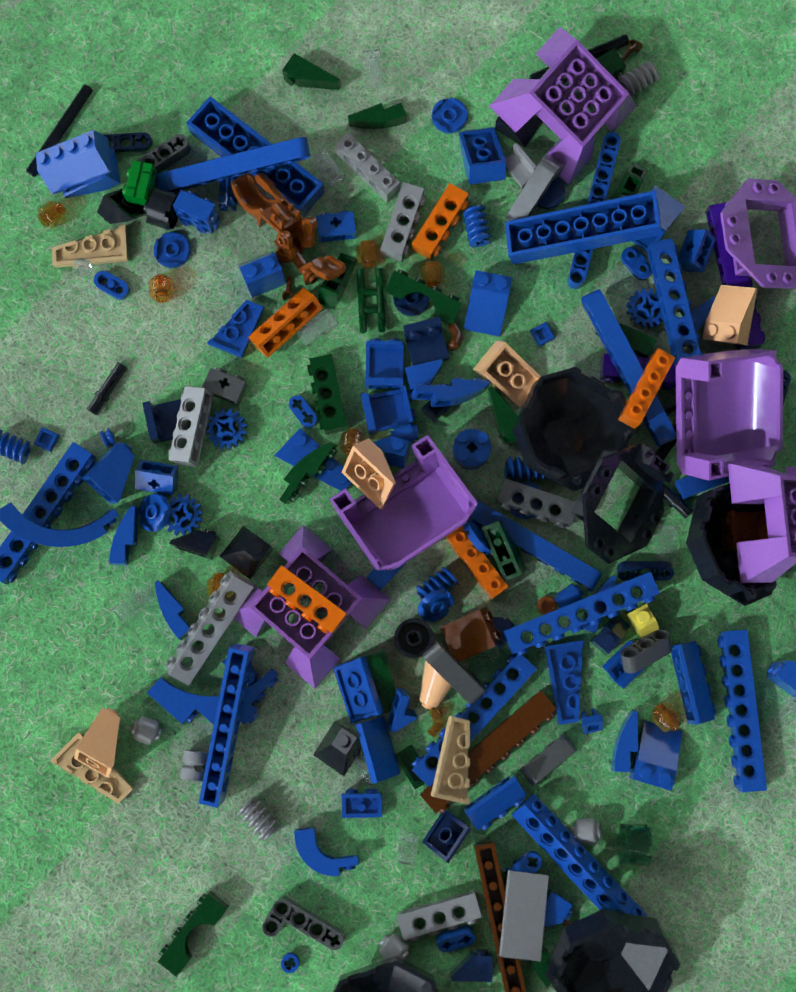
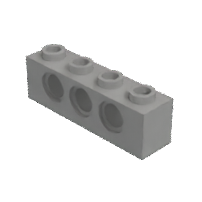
[335,133,400,202]
[380,182,426,262]
[168,386,214,467]
[397,890,482,942]

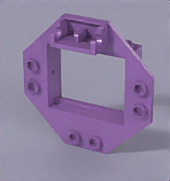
[720,178,796,289]

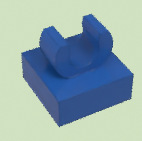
[581,709,603,735]

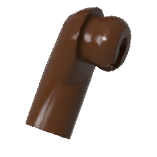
[447,323,463,351]

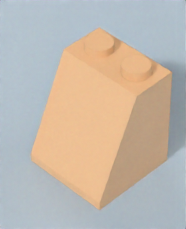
[74,707,120,778]

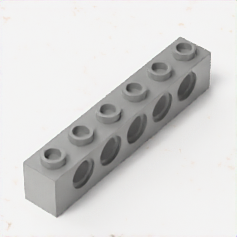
[166,570,254,686]

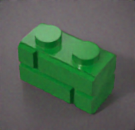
[122,161,157,205]

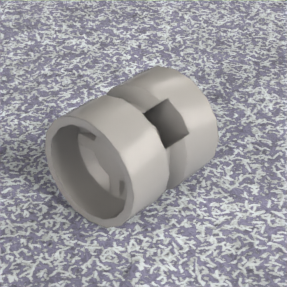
[180,750,208,781]

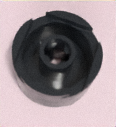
[144,187,179,230]
[394,618,434,659]

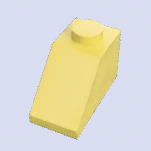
[626,603,659,639]

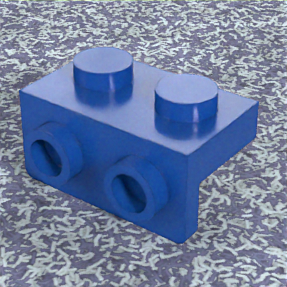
[602,640,646,689]
[341,788,382,818]

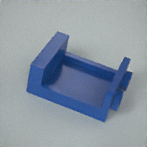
[365,338,404,389]
[361,385,416,434]

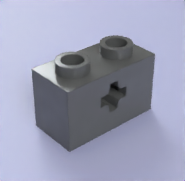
[202,368,247,406]

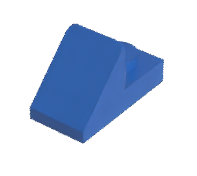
[387,688,418,733]

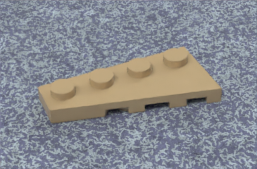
[52,224,129,268]
[431,716,470,805]
[50,732,135,804]

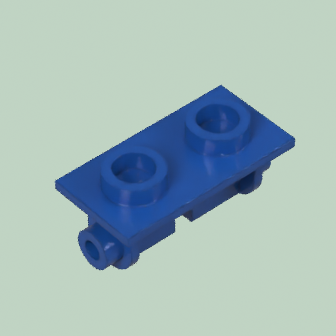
[219,177,238,211]

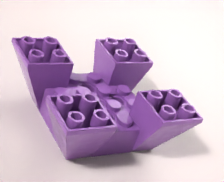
[489,27,636,184]
[728,464,796,583]
[234,525,391,689]

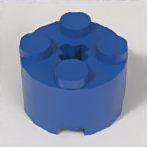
[452,429,491,470]

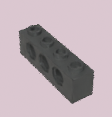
[496,478,576,529]

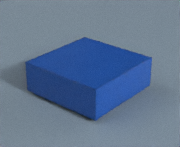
[530,322,556,347]
[33,427,60,452]

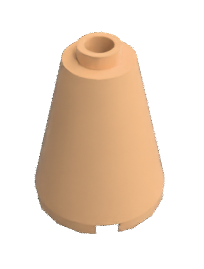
[419,660,464,710]

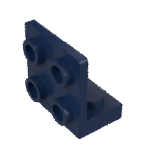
[403,317,449,366]
[142,399,190,444]

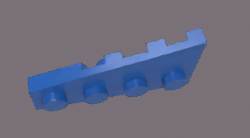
[274,428,352,491]
[544,640,583,725]

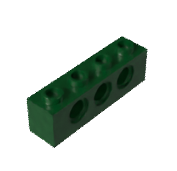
[307,354,348,435]

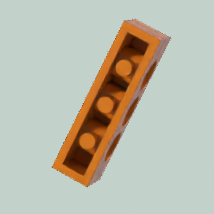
[412,183,470,260]
[248,288,323,358]
[618,348,676,429]
[446,525,508,600]
[267,565,347,634]

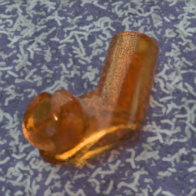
[427,707,444,738]

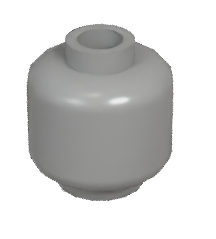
[131,716,162,745]
[571,818,601,845]
[379,934,409,960]

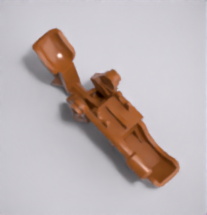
[231,172,346,285]

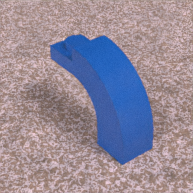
[294,827,359,876]

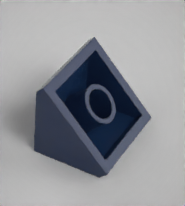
[422,810,471,863]

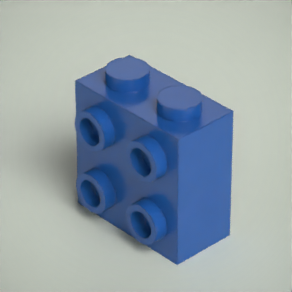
[173,190,221,234]

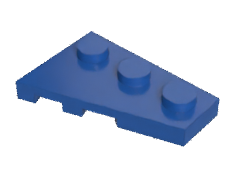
[207,300,264,359]

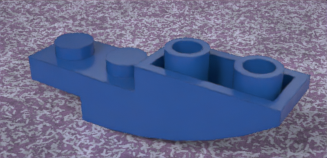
[412,377,490,407]

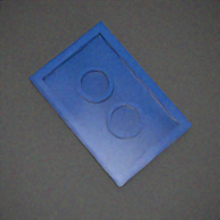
[333,656,384,724]
[356,716,400,784]

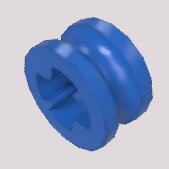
[100,428,116,447]
[281,953,300,973]

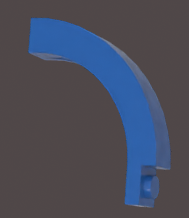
[0,502,119,547]

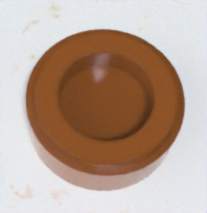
[537,596,557,615]

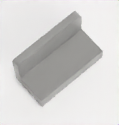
[505,143,536,189]

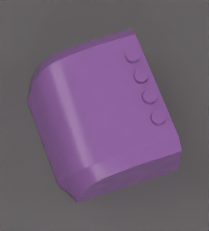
[676,349,783,480]
[329,435,478,570]

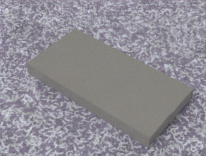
[499,870,549,961]

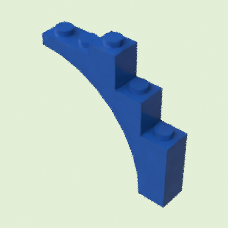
[147,669,279,725]

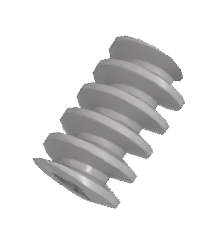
[618,61,660,96]
[237,796,281,841]

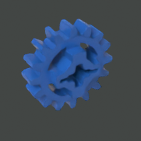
[626,288,663,329]
[206,408,247,450]
[165,494,204,536]

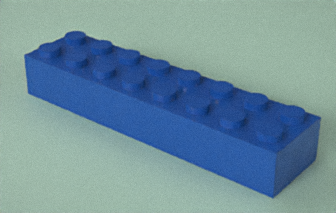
[186,96,325,217]
[505,191,663,265]

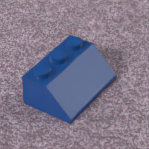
[463,774,527,831]

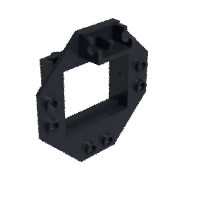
[571,443,674,564]

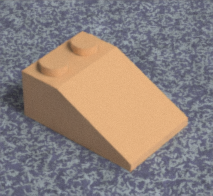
[703,285,758,345]
[473,341,541,408]
[341,438,396,510]

